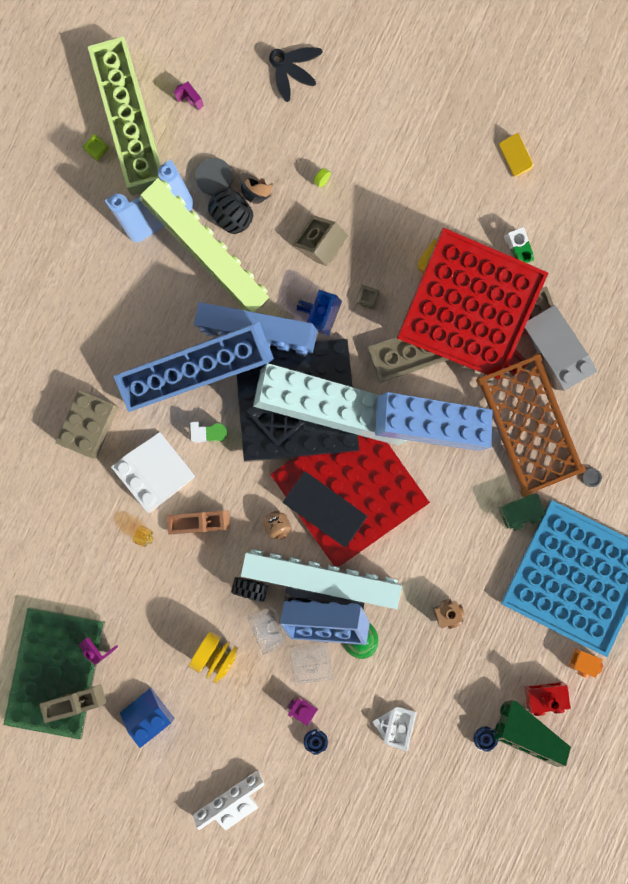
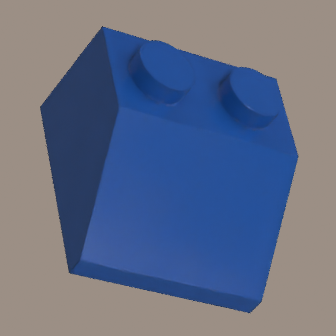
[120,688,175,748]

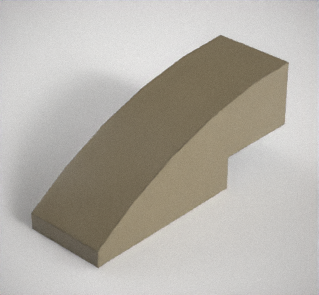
[39,684,107,723]

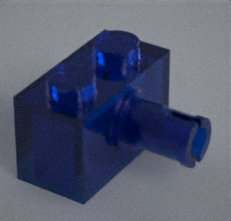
[297,290,342,336]

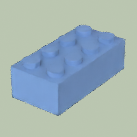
[280,600,370,645]

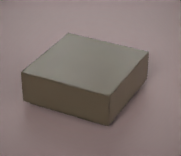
[356,285,380,309]

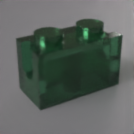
[498,493,546,531]

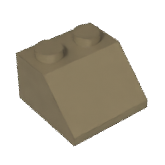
[292,215,348,266]

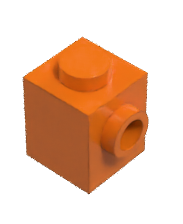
[569,648,603,679]

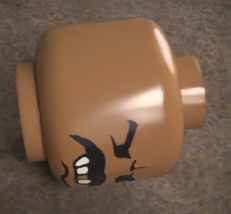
[263,511,291,541]

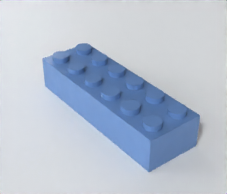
[194,302,318,355]
[375,392,493,451]

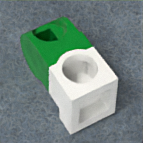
[504,227,534,263]

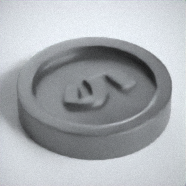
[582,468,602,487]

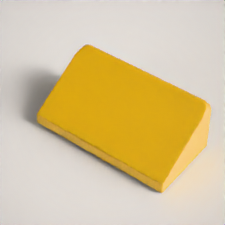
[498,133,534,177]

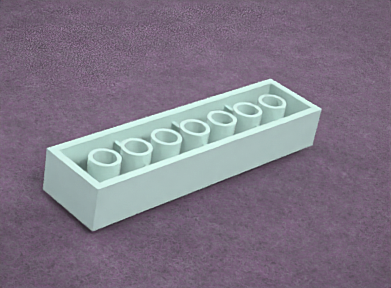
[253,363,408,445]
[241,549,402,609]

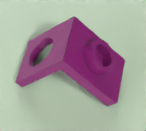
[79,637,118,666]

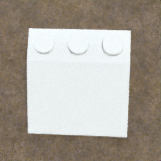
[111,432,196,513]

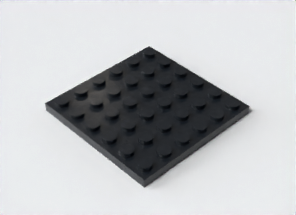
[236,339,359,462]

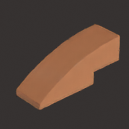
[167,510,231,535]

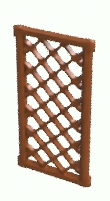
[476,354,586,497]

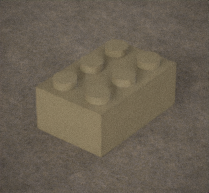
[55,390,119,459]

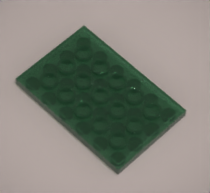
[3,607,105,740]

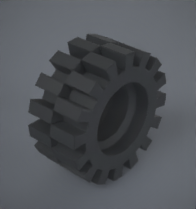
[231,577,269,602]

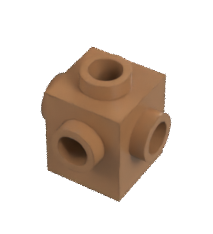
[433,599,465,629]

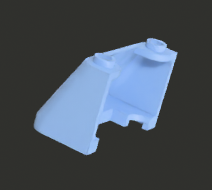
[105,159,194,242]

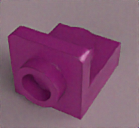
[173,81,204,110]
[287,695,318,726]

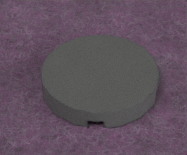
[195,158,233,196]

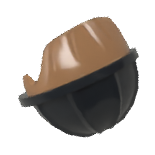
[239,173,273,204]

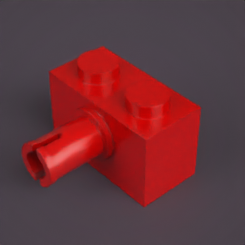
[524,682,571,716]

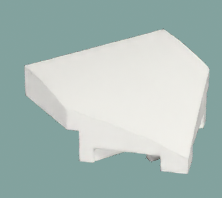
[373,706,417,751]

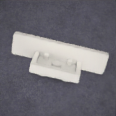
[193,770,264,830]

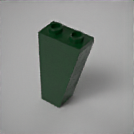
[494,700,571,767]

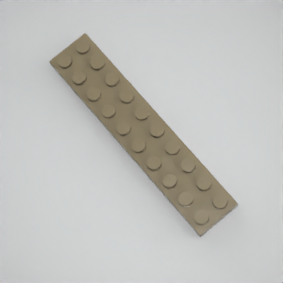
[368,286,554,383]

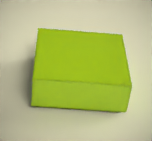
[82,134,109,161]

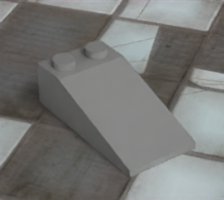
[524,305,597,391]

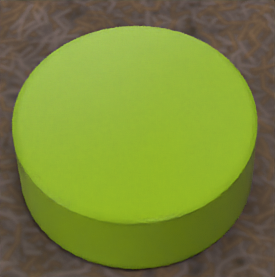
[314,168,331,188]

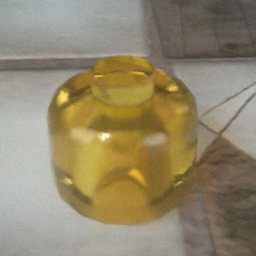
[132,525,154,547]

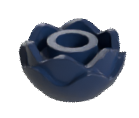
[473,726,498,752]
[304,729,328,755]

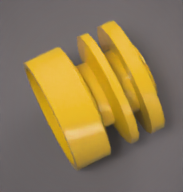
[188,630,238,684]

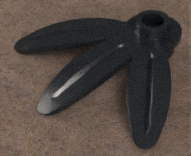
[269,47,323,102]

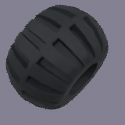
[208,188,253,234]

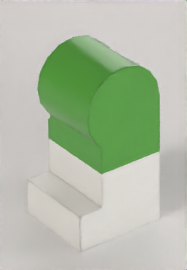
[190,422,228,443]

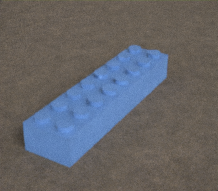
[113,322,274,412]

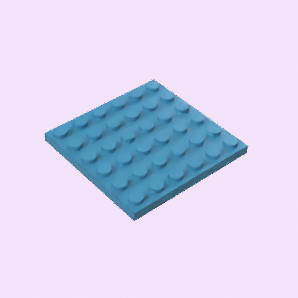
[500,500,628,657]

